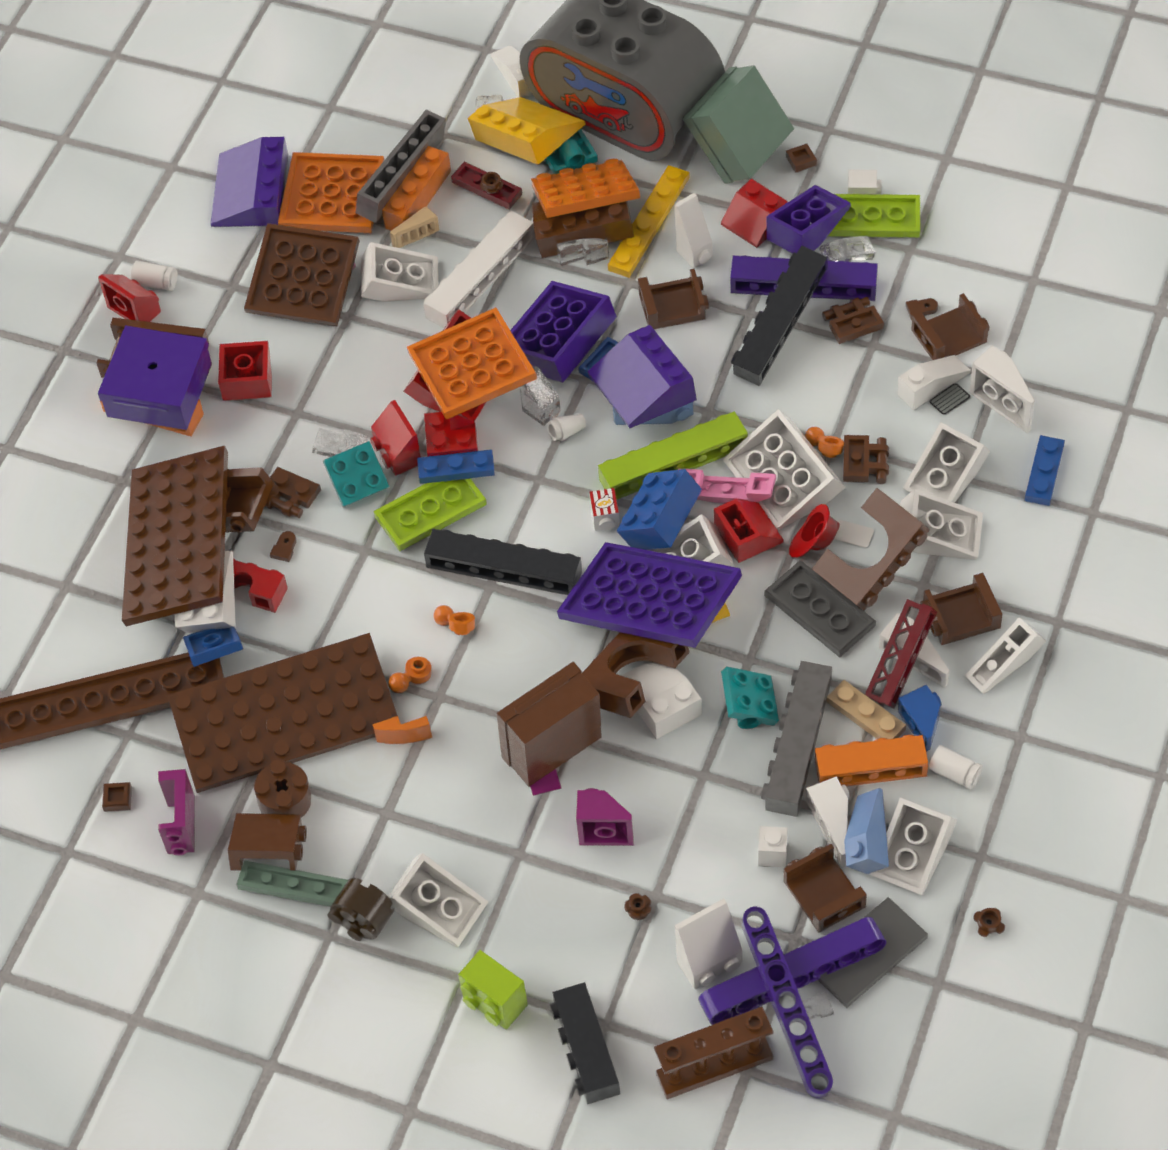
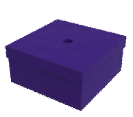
[98,326,212,430]

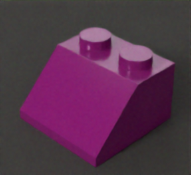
[576,788,634,846]

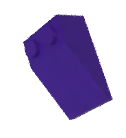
[766,185,851,254]

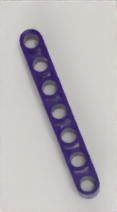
[741,906,833,1098]
[698,917,887,1025]

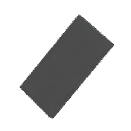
[764,560,876,658]
[818,897,928,1008]

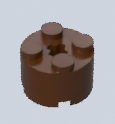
[254,760,311,818]

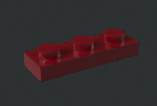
[451,161,522,210]

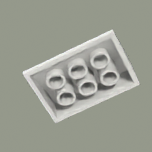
[723,409,846,530]

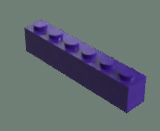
[730,255,878,301]

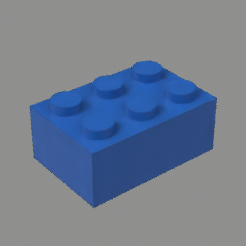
[617,469,702,550]

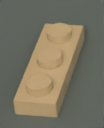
[827,680,906,739]

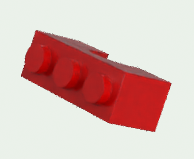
[233,558,288,613]

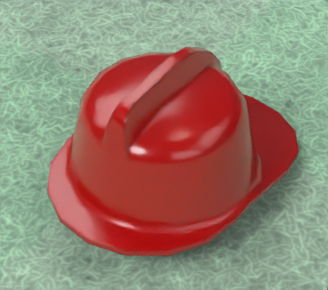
[789,504,840,558]

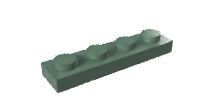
[236,860,348,907]

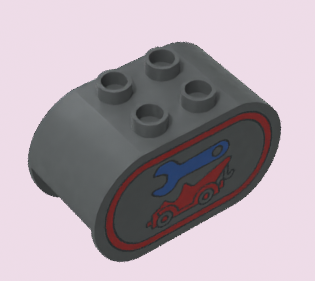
[519,0,725,160]

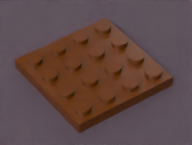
[244,223,360,327]

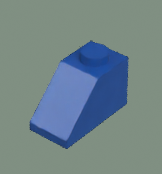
[898,684,942,752]

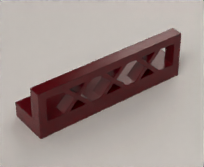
[865,599,937,709]

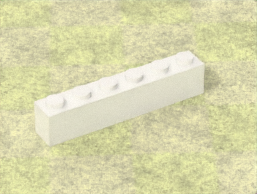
[423,211,535,328]

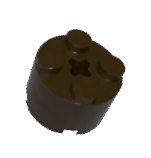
[327,878,395,941]

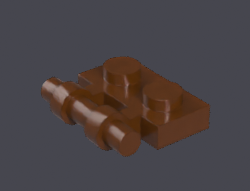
[822,297,884,344]
[843,435,889,484]
[265,467,321,518]

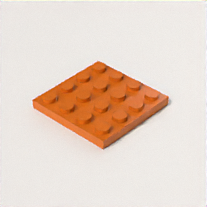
[278,152,385,233]
[531,159,640,218]
[407,308,537,420]

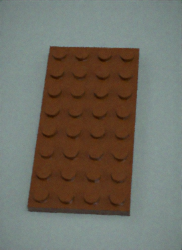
[122,445,228,627]
[167,633,398,793]

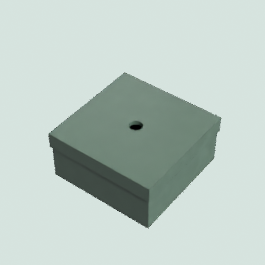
[683,65,794,184]

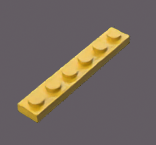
[607,165,690,278]

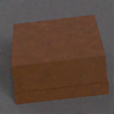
[497,661,602,787]

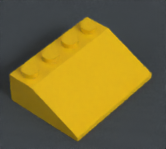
[468,97,585,165]

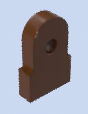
[905,298,938,320]
[270,531,297,562]

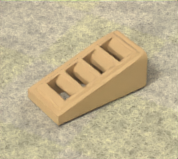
[390,206,439,248]

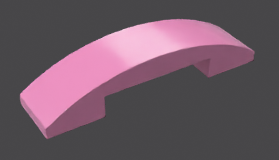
[678,468,776,503]

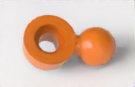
[805,427,844,458]
[433,605,475,635]
[388,657,432,693]

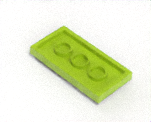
[828,194,920,238]
[373,478,487,552]

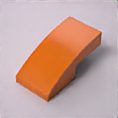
[372,716,432,744]

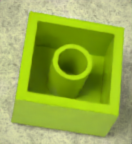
[458,950,528,1030]

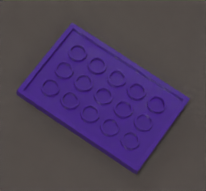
[557,542,742,648]

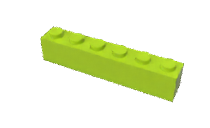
[598,411,748,500]

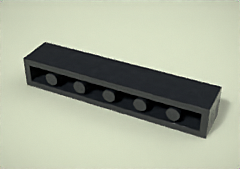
[731,245,828,386]
[424,529,582,595]

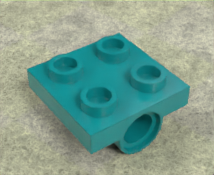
[545,129,598,174]
[323,441,390,507]
[721,666,779,729]

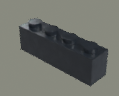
[549,982,620,1105]

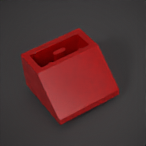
[714,498,784,563]

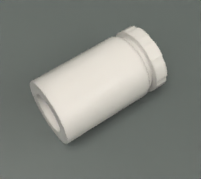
[131,261,178,291]
[929,745,983,789]

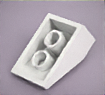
[361,242,439,302]
[970,345,1035,434]
[903,422,990,503]
[900,489,983,560]
[649,514,734,566]
[175,551,236,633]
[621,661,702,739]
[871,797,957,895]
[388,853,488,947]
[675,898,743,989]

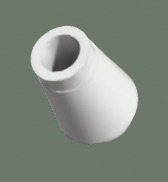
[548,414,586,441]

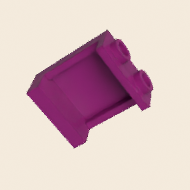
[158,769,195,856]

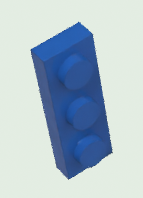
[1024,435,1065,506]
[417,450,495,484]

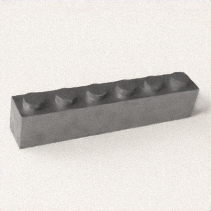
[355,109,446,223]
[761,661,832,817]

